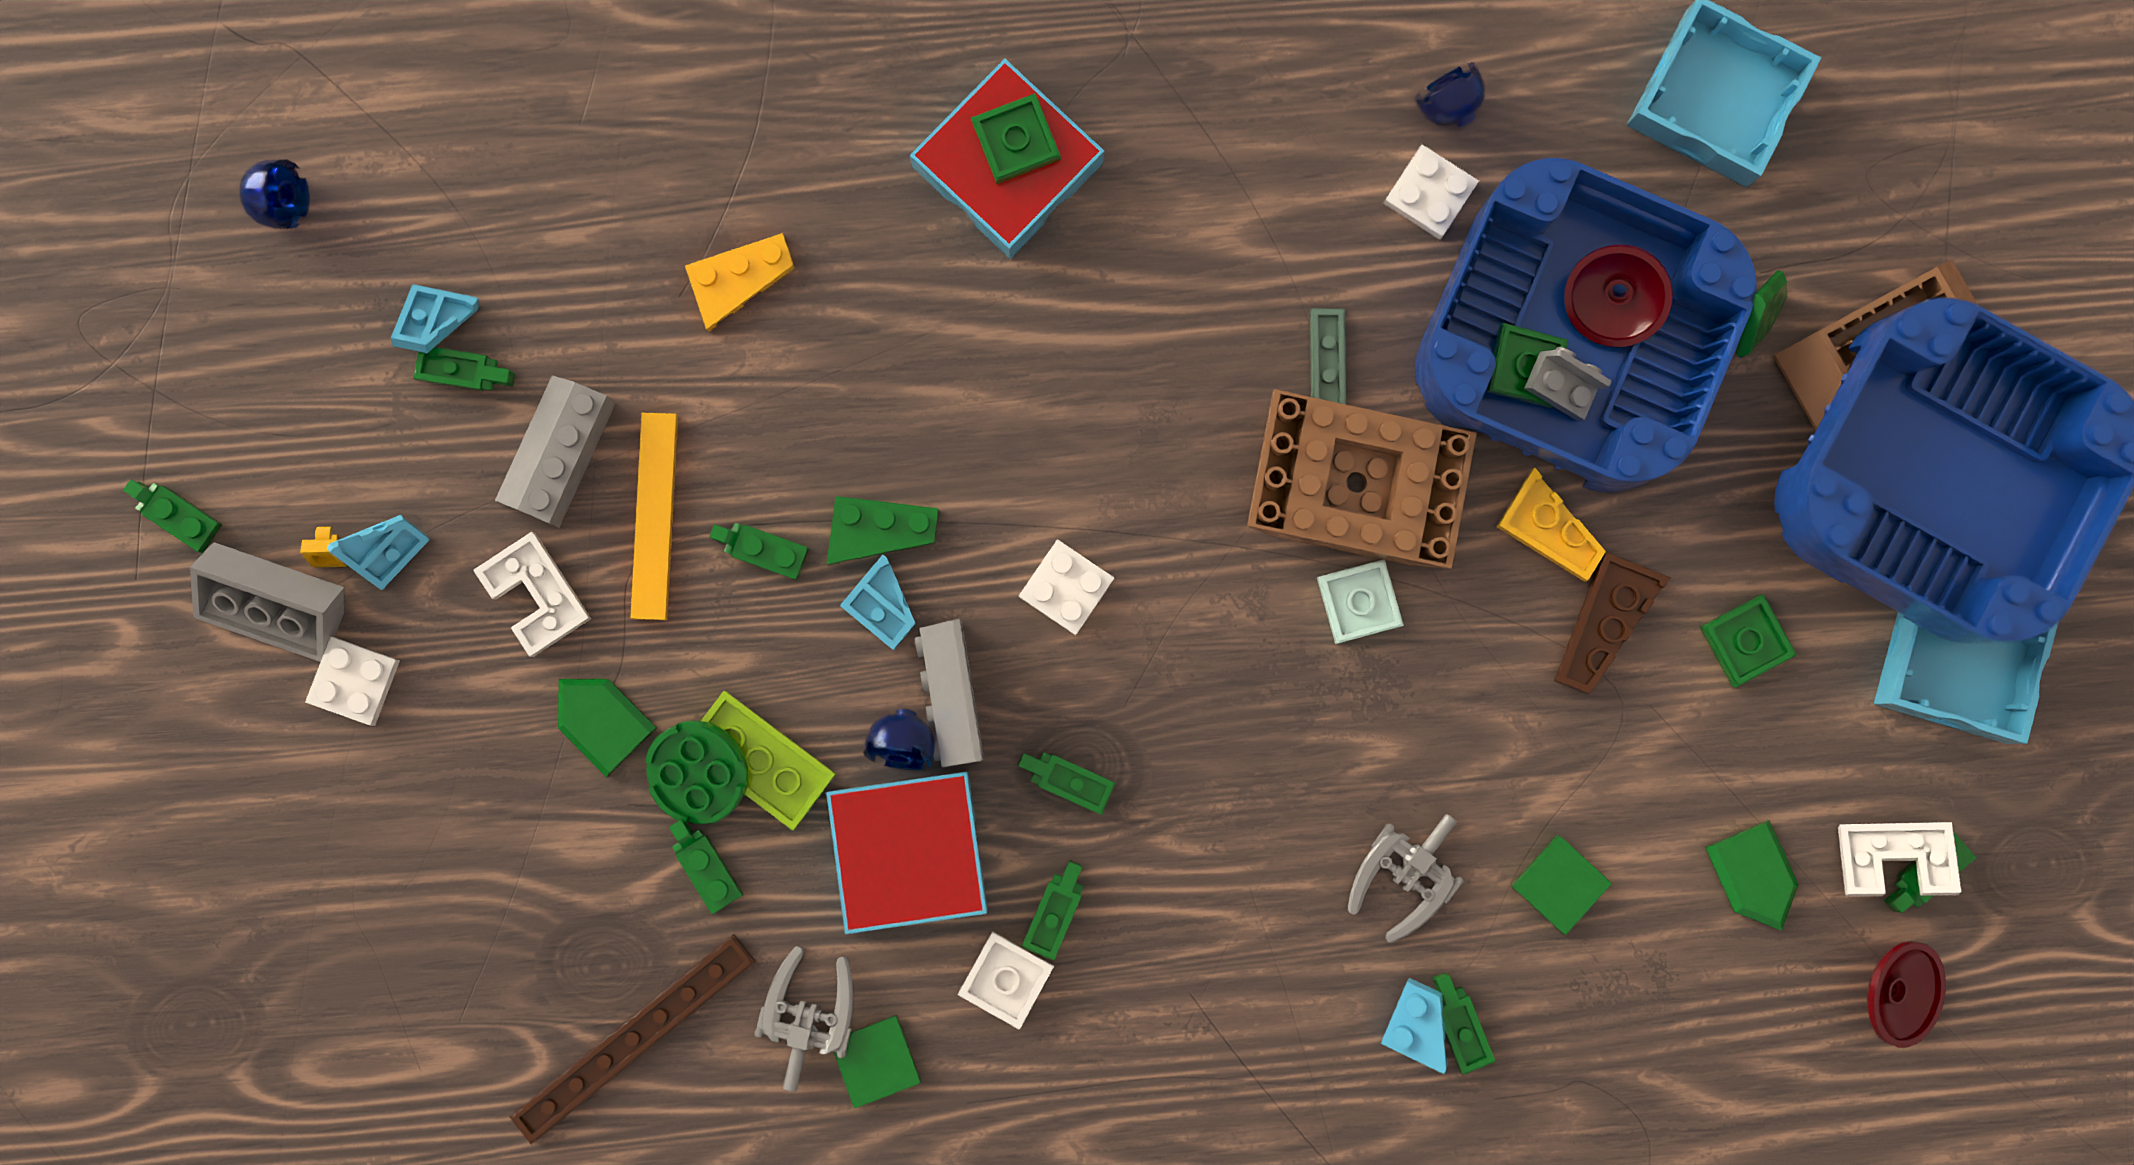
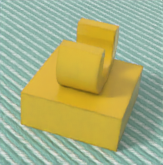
[300,527,347,568]

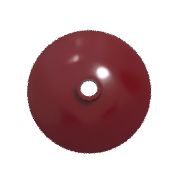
[1564,244,1673,347]
[1867,941,1946,1048]

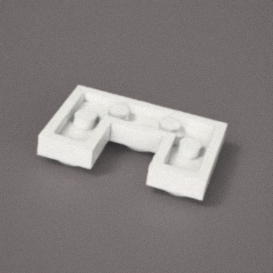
[473,532,591,657]
[1838,822,1961,897]

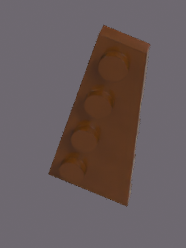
[1554,552,1671,694]

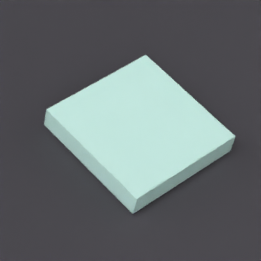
[1317,559,1404,644]

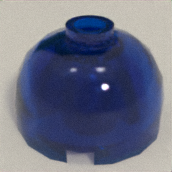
[1414,62,1485,128]
[239,159,310,229]
[864,709,935,770]

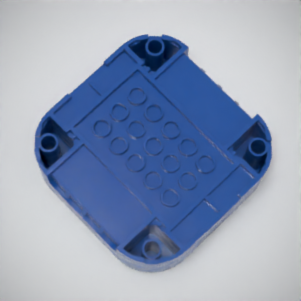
[1415,158,1757,493]
[1774,298,2134,643]

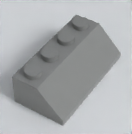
[495,375,616,528]
[190,542,344,662]
[915,619,985,767]

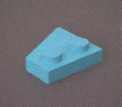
[391,284,480,353]
[327,515,430,590]
[840,555,916,650]
[1381,978,1448,1074]

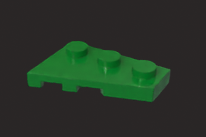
[827,496,939,566]

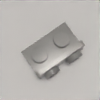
[1524,347,1612,421]

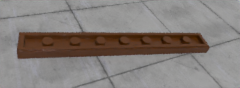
[509,934,756,1144]

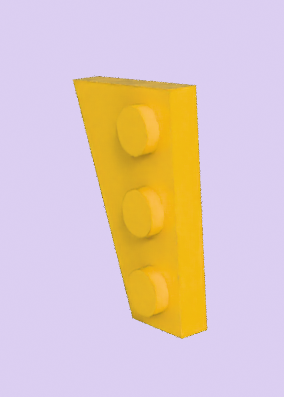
[685,233,795,332]
[1496,468,1606,582]

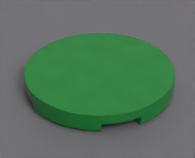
[645,720,749,824]

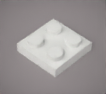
[1383,145,1479,240]
[1018,539,1114,636]
[305,637,400,726]
[958,931,1054,1030]

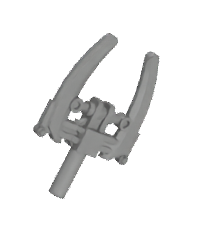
[1347,814,1464,943]
[754,946,853,1092]

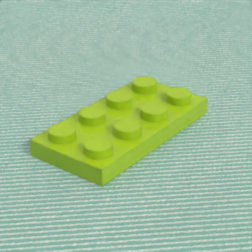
[701,690,837,831]

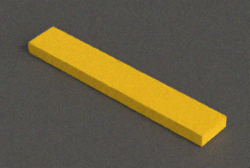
[630,413,678,621]

